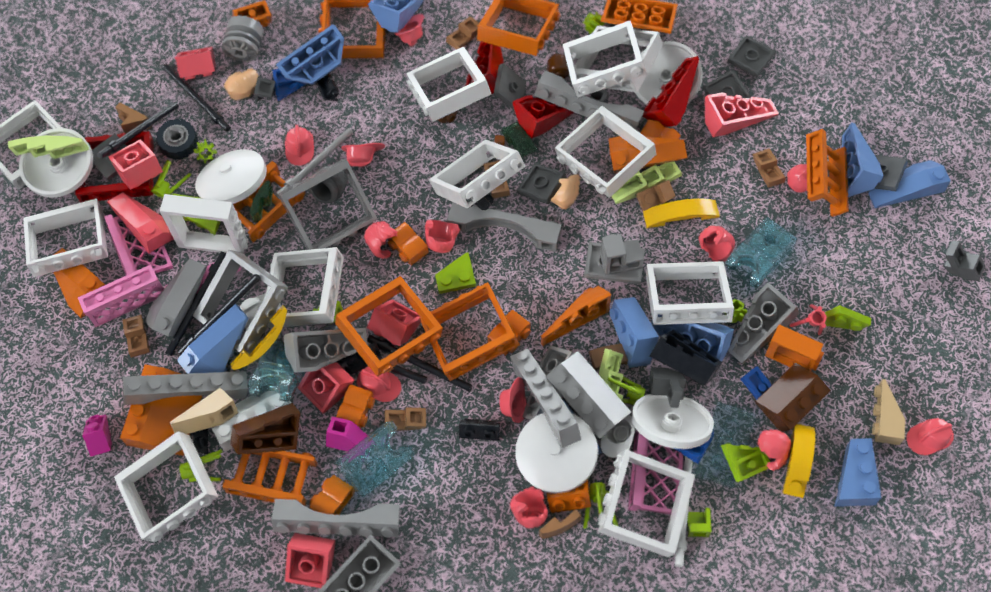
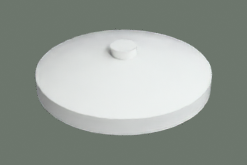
[635,41,703,106]
[19,128,93,198]
[195,149,267,204]
[631,394,714,449]
[515,413,598,493]

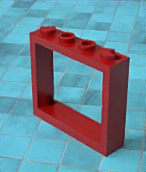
[75,131,154,203]

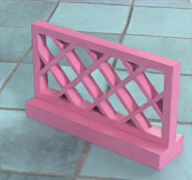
[104,215,173,275]
[78,264,164,327]
[628,430,683,515]

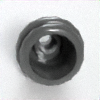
[309,165,347,204]

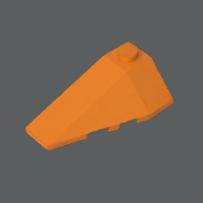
[608,136,688,174]
[53,248,105,319]
[541,286,611,346]

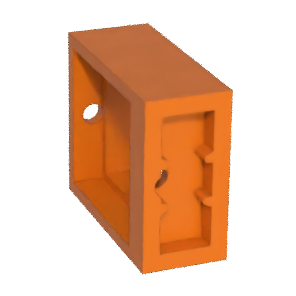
[765,324,824,371]

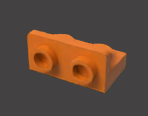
[547,480,591,513]

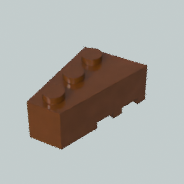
[230,403,300,455]

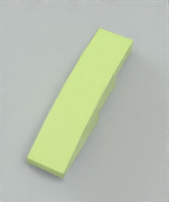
[8,136,89,159]
[611,161,682,204]
[599,348,624,401]

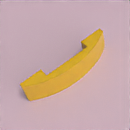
[643,199,720,228]
[230,305,287,370]

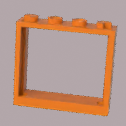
[319,0,386,59]
[477,0,560,56]
[335,276,443,377]
[419,282,520,381]

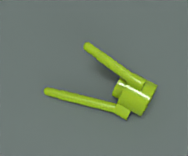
[151,159,191,198]
[607,376,646,405]
[179,449,222,483]
[583,482,619,529]

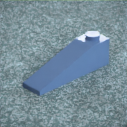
[368,0,424,33]
[842,122,883,197]
[868,160,951,208]
[177,304,248,374]
[651,315,734,361]

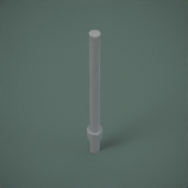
[275,128,353,199]

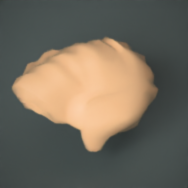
[224,68,259,100]
[551,174,580,209]

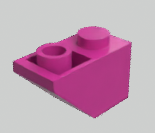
[82,414,112,457]
[326,416,370,456]

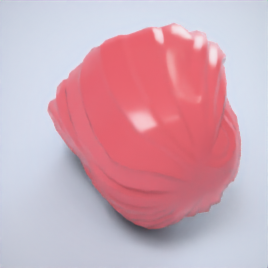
[787,164,807,193]
[425,219,460,253]
[364,221,397,259]
[699,226,735,262]
[757,429,791,471]
[510,486,548,529]

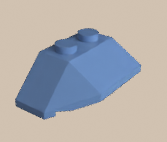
[276,24,344,85]

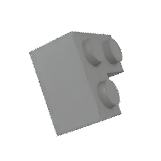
[600,234,644,275]

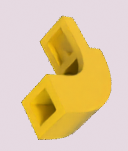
[782,424,815,498]

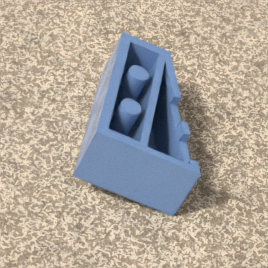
[610,297,659,368]
[834,438,881,507]

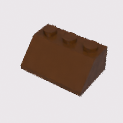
[754,363,831,432]

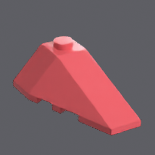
[705,93,779,137]
[107,193,174,253]

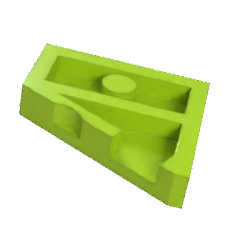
[435,252,476,294]
[825,305,871,331]
[721,443,770,482]

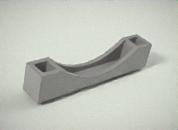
[534,70,644,130]
[447,202,562,252]
[510,349,581,448]
[123,371,248,405]
[271,499,400,538]

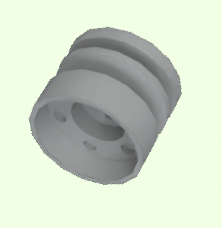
[221,16,264,62]

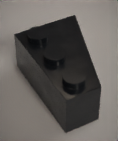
[650,329,722,385]

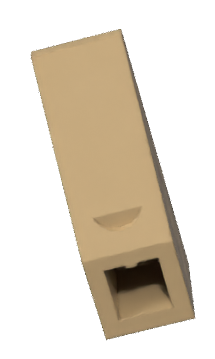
[872,379,905,445]
[170,388,238,434]

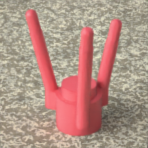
[790,304,826,335]

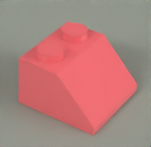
[175,46,216,80]
[108,139,163,190]
[367,299,421,346]
[297,362,355,413]
[285,533,335,588]

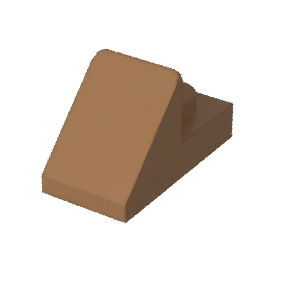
[115,102,152,133]
[635,180,676,211]

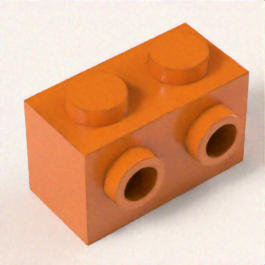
[232,0,272,28]

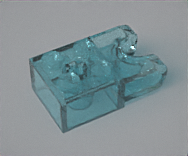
[726,217,797,288]
[249,341,306,402]
[334,421,415,498]

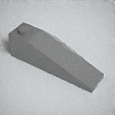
[145,258,207,337]
[728,283,800,365]
[284,328,368,373]
[523,345,574,420]

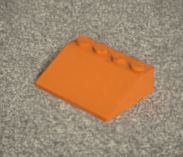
[601,0,678,34]
[120,364,202,456]

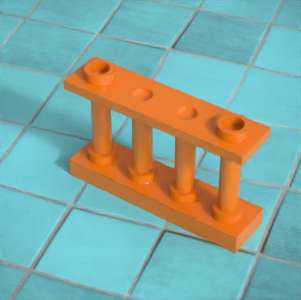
[806,129,849,217]
[233,161,306,243]
[222,451,318,506]

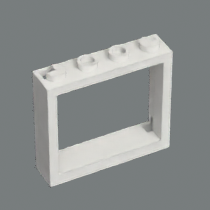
[563,20,647,98]
[574,26,663,92]
[406,47,491,122]
[0,100,62,190]
[555,106,657,198]
[429,139,525,208]
[159,194,248,254]
[24,199,108,277]
[264,247,344,328]
[646,261,734,325]
[114,431,218,542]
[598,449,695,557]

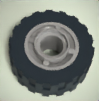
[156,119,198,160]

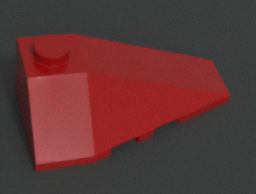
[466,27,504,94]
[642,56,700,127]
[513,95,575,139]

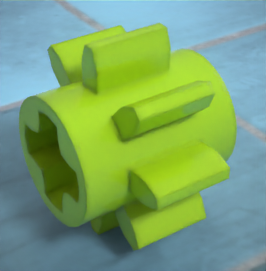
[583,12,604,34]
[193,139,217,163]
[724,299,747,323]

